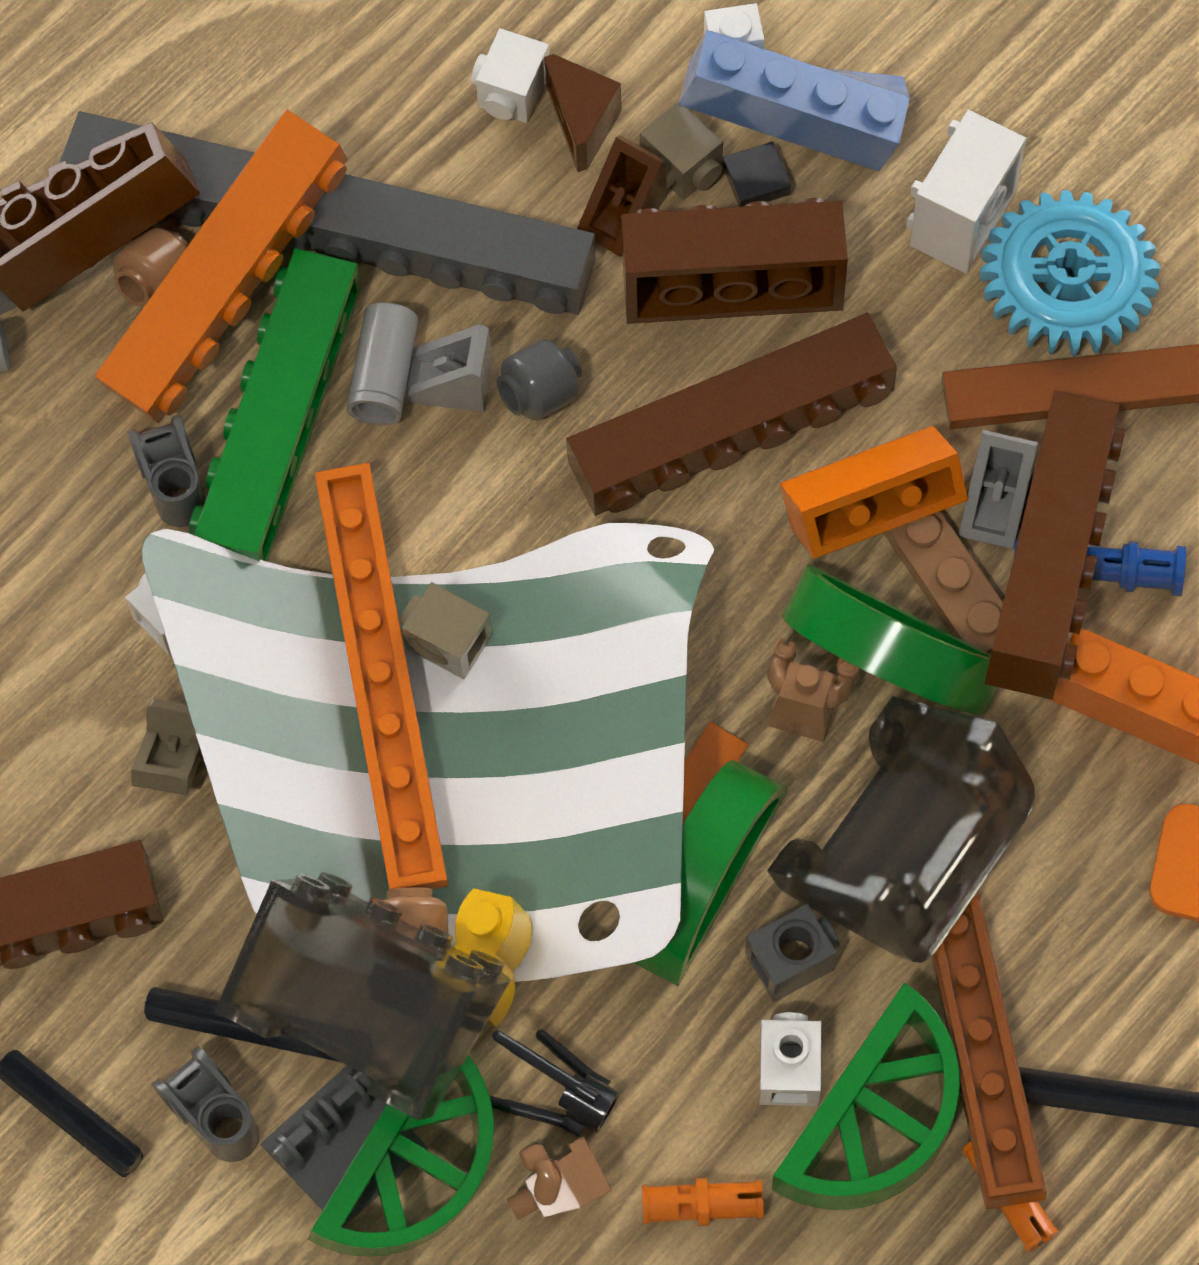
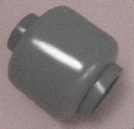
[497,339,582,421]

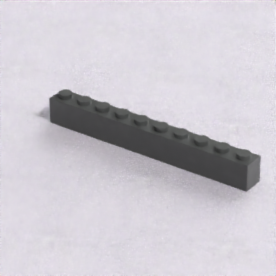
[59,111,596,315]

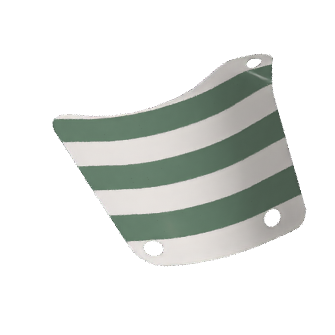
[142,523,714,983]

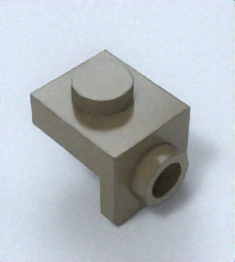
[131,699,203,796]

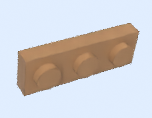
[883,511,1003,654]

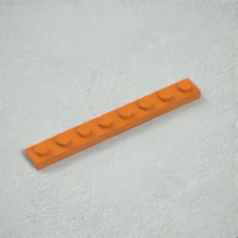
[315,462,449,890]

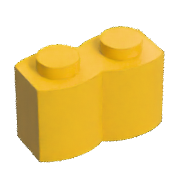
[437,888,532,1027]

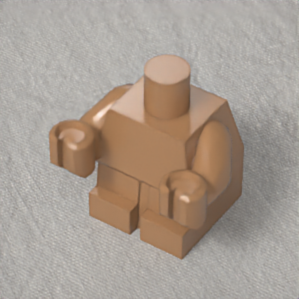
[767,638,859,742]
[507,1137,612,1220]

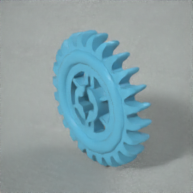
[979,190,1161,357]

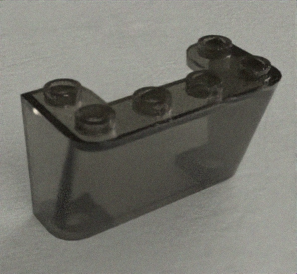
[215,872,511,1121]

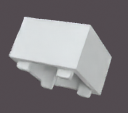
[906,109,1027,274]

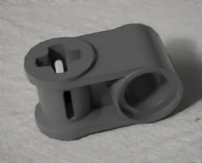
[127,414,205,527]
[152,1046,259,1162]

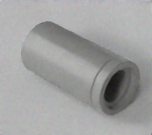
[346,303,418,425]

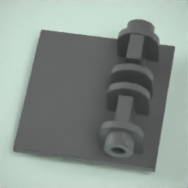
[260,1064,429,1228]

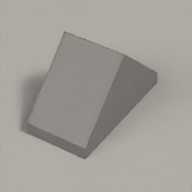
[404,324,492,412]
[959,430,1038,549]

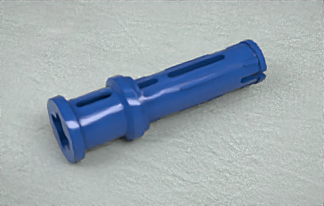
[1014,538,1186,597]

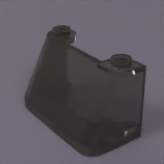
[767,696,1035,963]

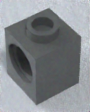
[745,903,840,1002]

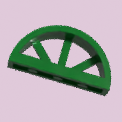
[782,564,999,715]
[634,760,787,987]
[771,982,960,1210]
[307,1025,494,1257]

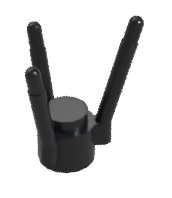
[489,1030,620,1137]

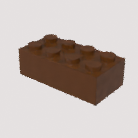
[621,198,848,324]

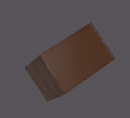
[544,54,622,172]
[577,135,666,257]

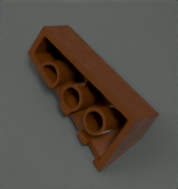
[0,122,200,312]

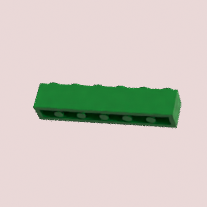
[189,248,361,562]

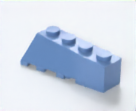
[678,30,910,171]

